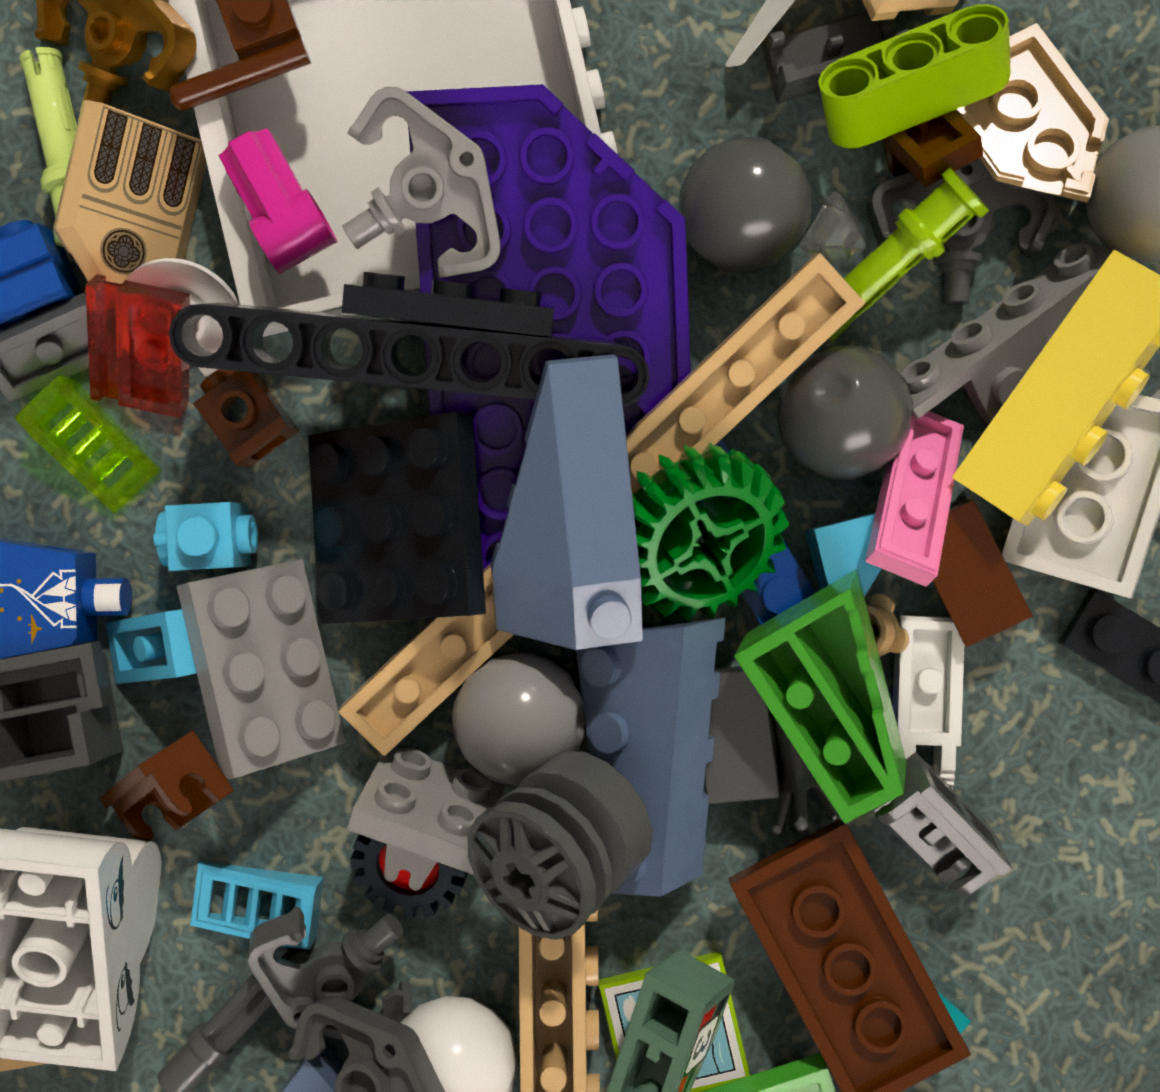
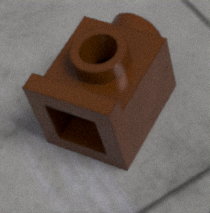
[193,369,299,468]

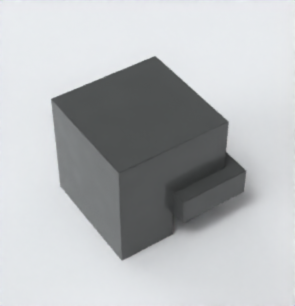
[0,641,124,782]

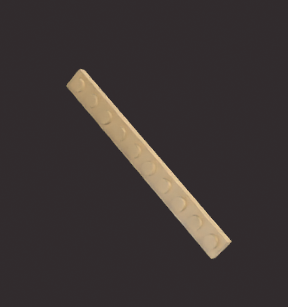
[338,253,865,756]

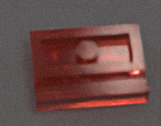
[86,274,190,418]

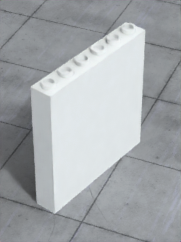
[168,0,618,337]

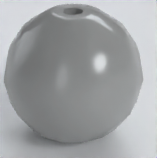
[1085,125,1160,262]
[452,652,586,787]

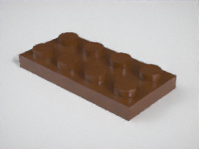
[728,819,971,1092]

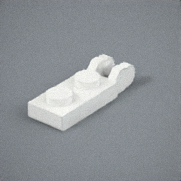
[892,615,964,789]

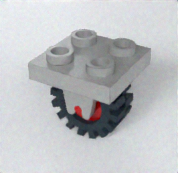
[347,746,506,918]

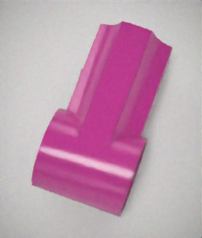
[218,128,338,274]

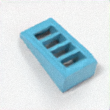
[190,861,324,950]

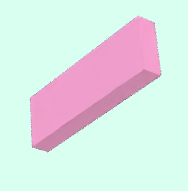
[865,411,964,587]

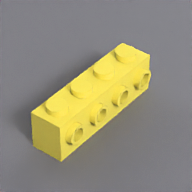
[952,250,1160,526]

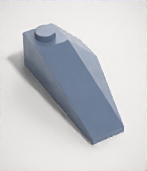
[491,354,643,650]

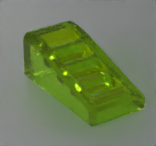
[15,375,161,513]

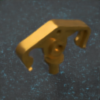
[34,0,197,111]

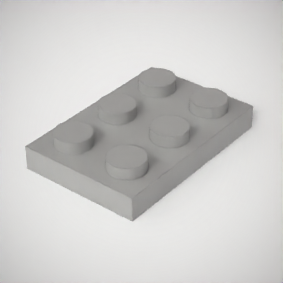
[176,559,346,779]

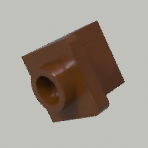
[884,110,983,188]

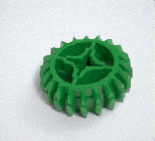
[632,443,790,622]

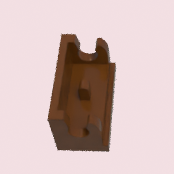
[933,499,1033,648]
[99,730,234,841]

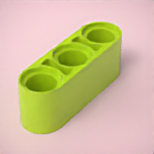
[818,4,1011,148]

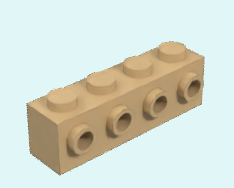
[519,910,600,1092]

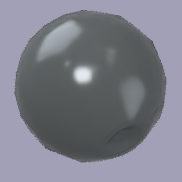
[679,137,813,273]
[777,346,913,480]

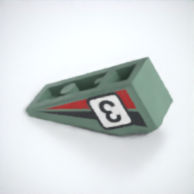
[607,949,735,1092]

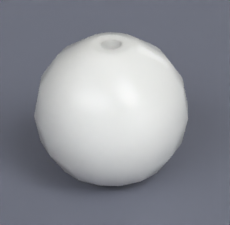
[400,996,519,1092]

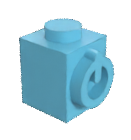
[153,502,258,571]

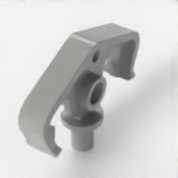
[342,87,501,278]

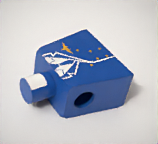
[0,539,132,659]

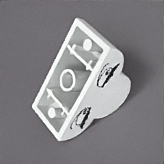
[0,827,162,1071]

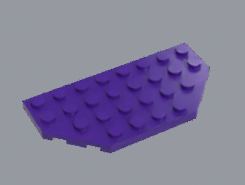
[406,84,691,570]

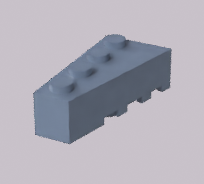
[576,617,726,897]

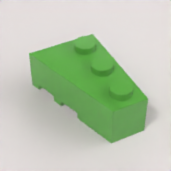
[734,569,907,824]

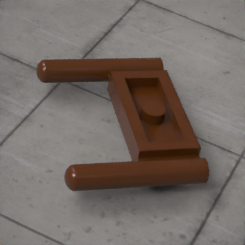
[169,0,311,111]

